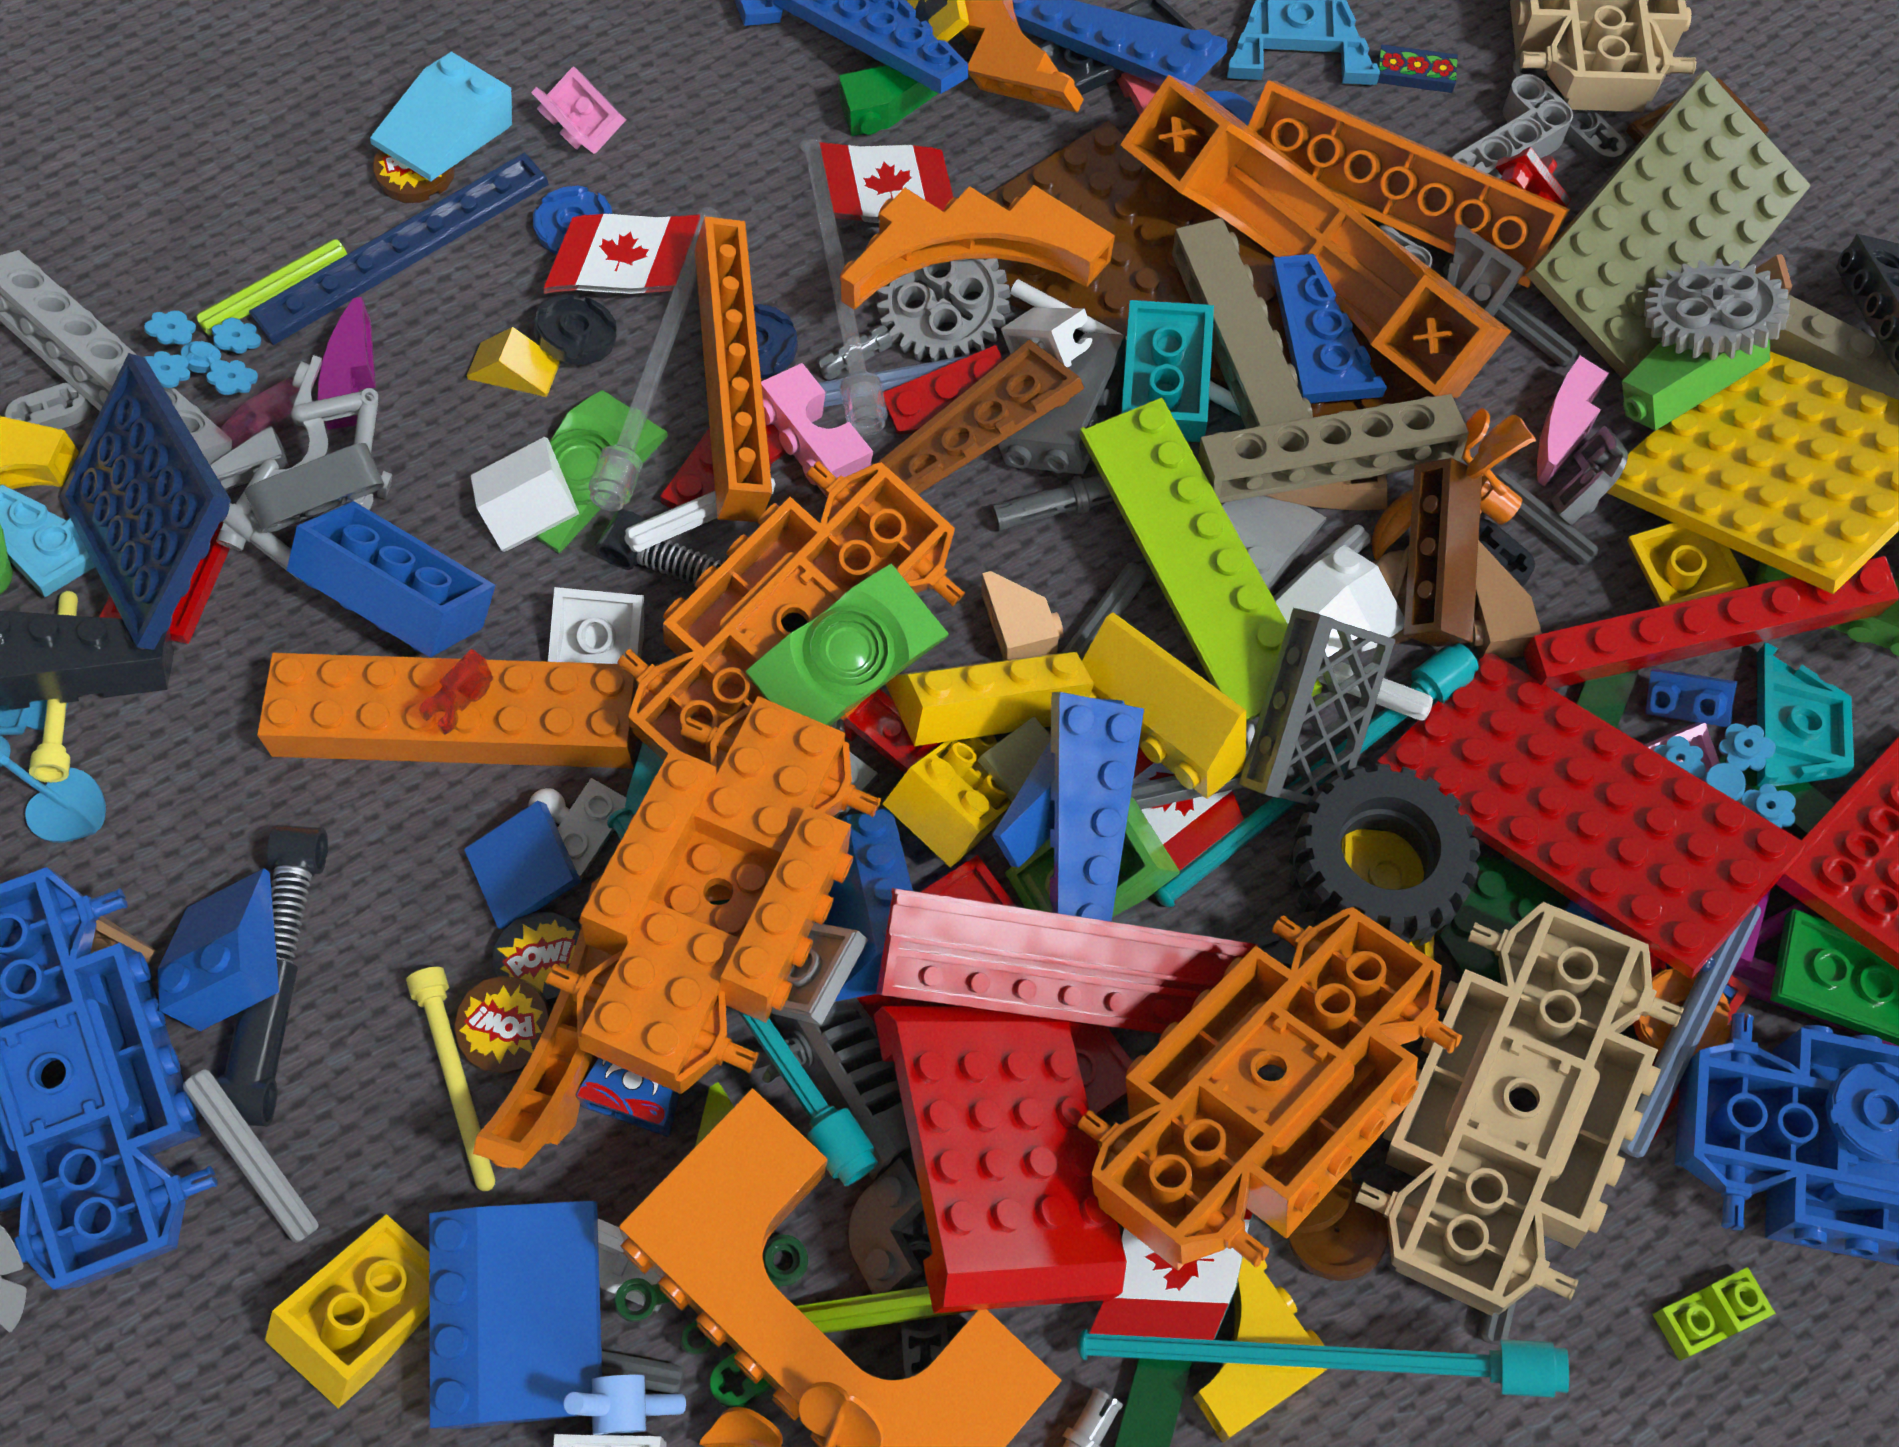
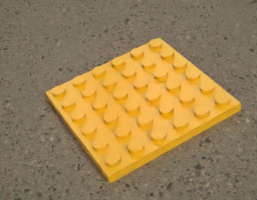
[1606,351,1899,594]

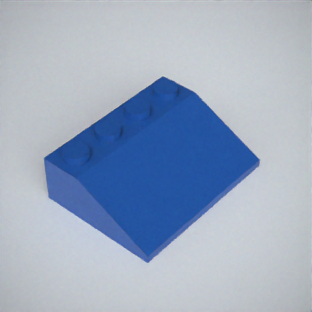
[429,1201,602,1429]

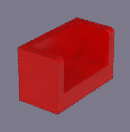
[844,689,942,775]

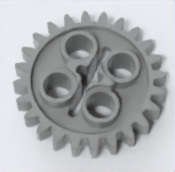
[877,258,1011,362]
[1644,259,1790,360]

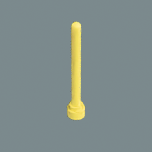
[29,591,78,783]
[406,967,495,1192]

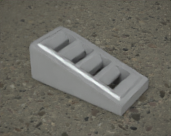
[211,426,290,490]

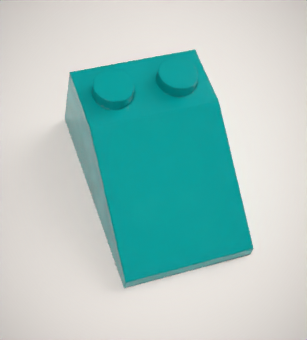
[1121,300,1214,442]

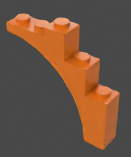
[840,185,1115,310]
[473,876,612,1169]

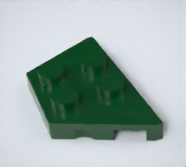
[1434,857,1569,984]

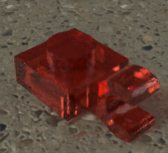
[419,648,493,735]

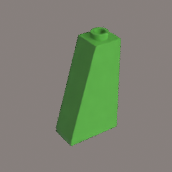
[1622,339,1770,431]

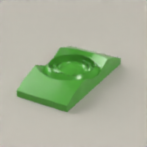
[535,390,668,554]
[745,563,949,726]

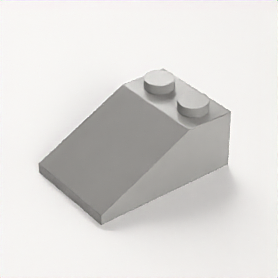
[1222,495,1326,595]

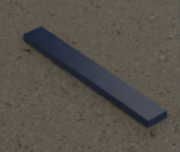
[249,152,549,345]

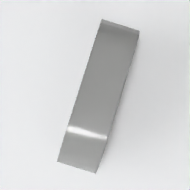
[5,383,92,429]

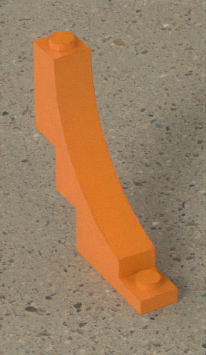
[961,0,1084,113]

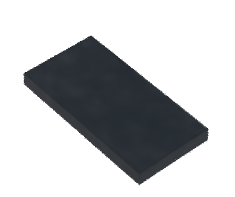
[1038,0,1197,95]

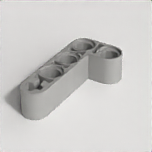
[1452,74,1573,179]

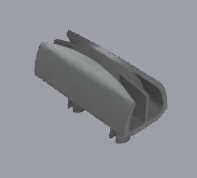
[754,998,914,1182]

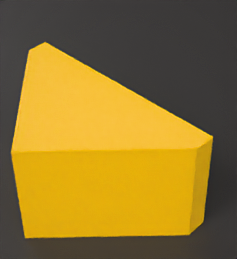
[467,327,560,397]

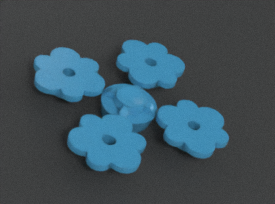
[144,311,261,395]
[1654,723,1796,828]

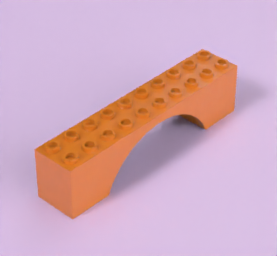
[1120,75,1511,398]

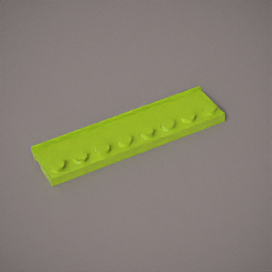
[1080,397,1322,725]

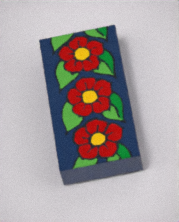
[1377,44,1458,93]

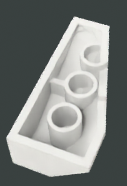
[1276,545,1405,657]

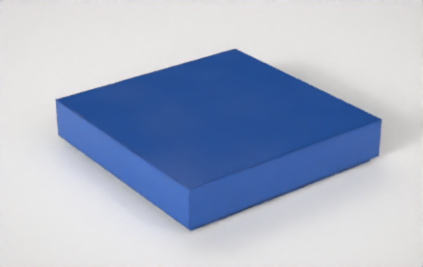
[464,801,581,929]

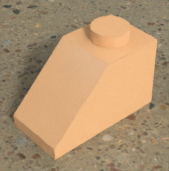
[981,571,1064,660]

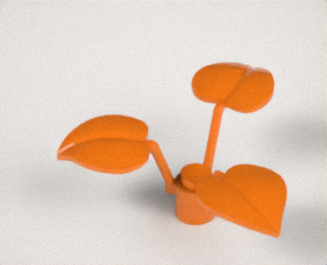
[1372,408,1536,561]
[699,1382,884,1447]

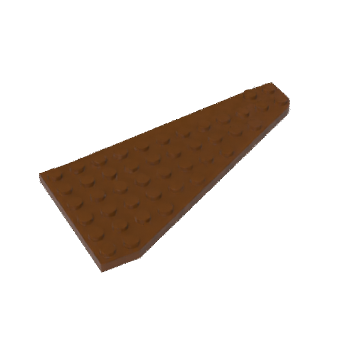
[949,120,1436,418]

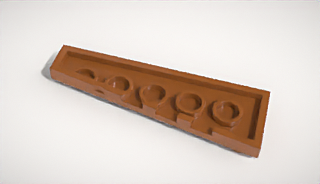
[876,339,1084,494]

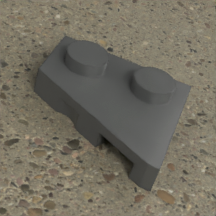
[1447,224,1527,317]

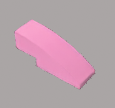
[1537,356,1609,486]

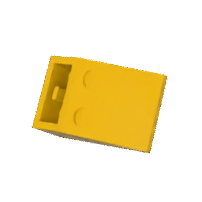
[883,735,1012,868]

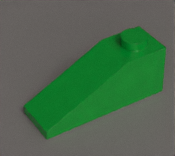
[838,65,938,136]

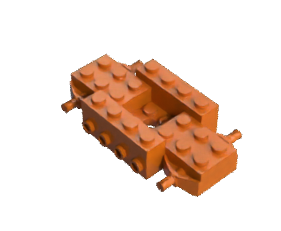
[617,461,965,764]
[546,696,881,1094]
[1078,907,1462,1271]

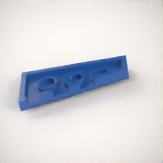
[1271,254,1387,403]

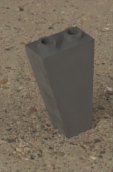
[998,332,1127,474]

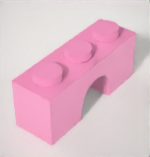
[761,363,873,497]

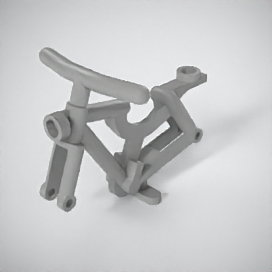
[210,355,392,582]

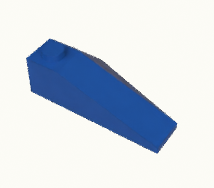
[992,698,1125,868]

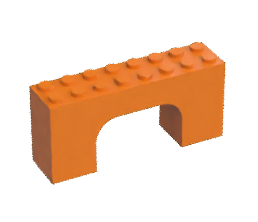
[619,1088,1062,1447]

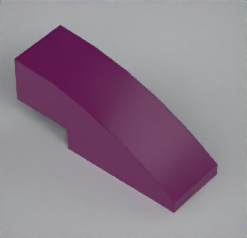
[318,297,376,429]

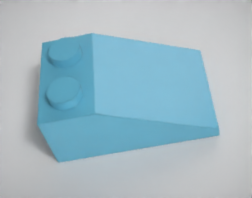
[370,52,512,181]

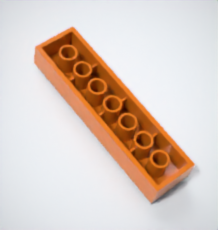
[1248,80,1570,288]
[257,653,638,769]

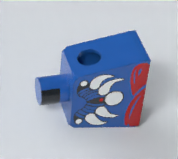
[576,1058,679,1137]

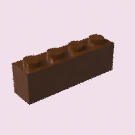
[1404,458,1482,647]

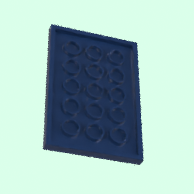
[59,353,231,650]

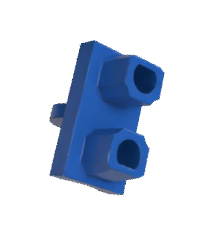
[1645,669,1737,727]

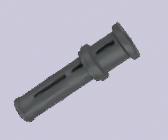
[992,474,1116,531]

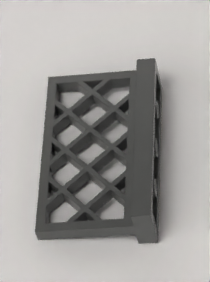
[1239,607,1396,805]

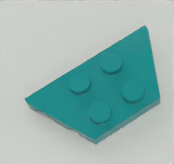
[1757,642,1854,787]

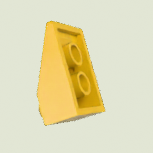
[265,1214,430,1409]

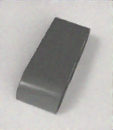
[244,443,384,533]

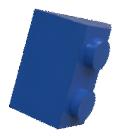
[158,868,279,1031]

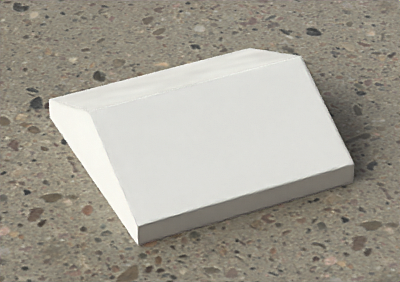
[471,437,579,552]
[548,587,644,664]

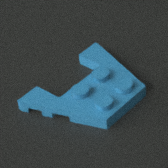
[1227,0,1380,85]

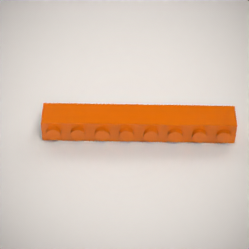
[695,216,772,522]

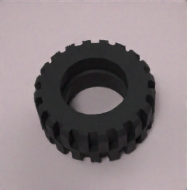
[1288,764,1480,947]

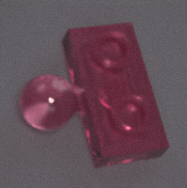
[221,376,300,449]

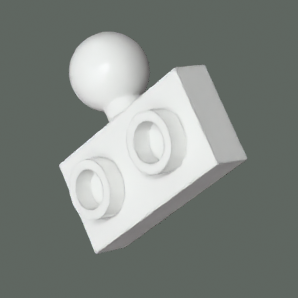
[528,778,626,880]

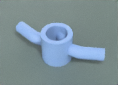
[564,1375,686,1435]

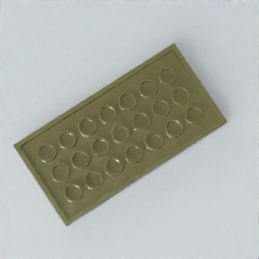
[1526,70,1811,380]

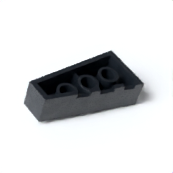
[0,611,174,710]

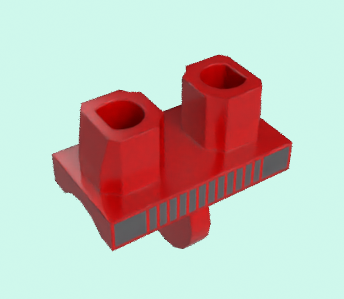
[1495,147,1571,208]

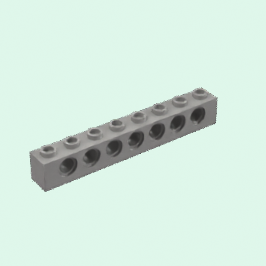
[0,250,232,465]

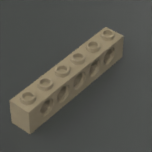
[1198,394,1469,503]

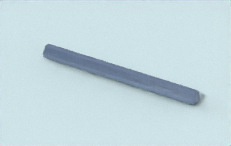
[1619,905,1761,1158]

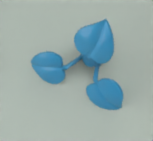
[0,700,106,843]

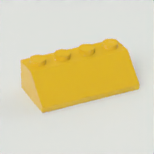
[1082,612,1246,799]
[886,652,1094,746]

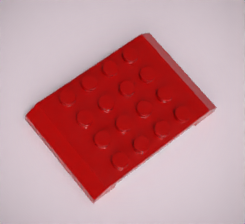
[874,1006,1127,1314]

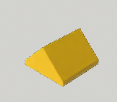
[1627,522,1749,607]

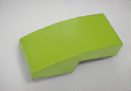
[1653,1267,1776,1361]

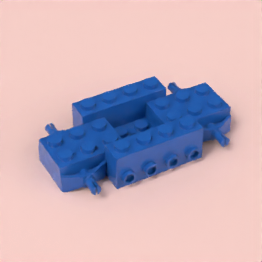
[0,867,218,1290]
[1675,1013,1899,1266]

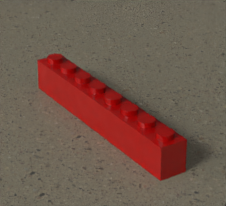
[1523,556,1899,689]

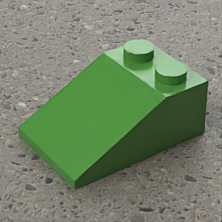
[1005,797,1181,918]

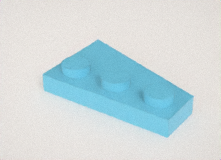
[0,485,95,598]

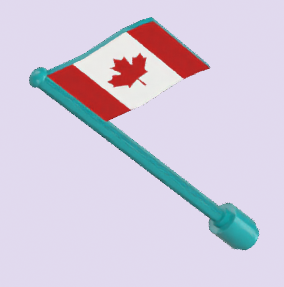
[1133,643,1479,908]
[1076,1208,1569,1398]

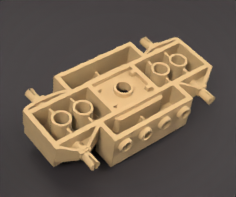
[1510,0,1696,112]
[1355,902,1684,1316]

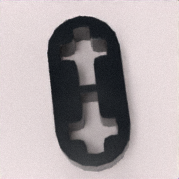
[1479,518,1535,586]

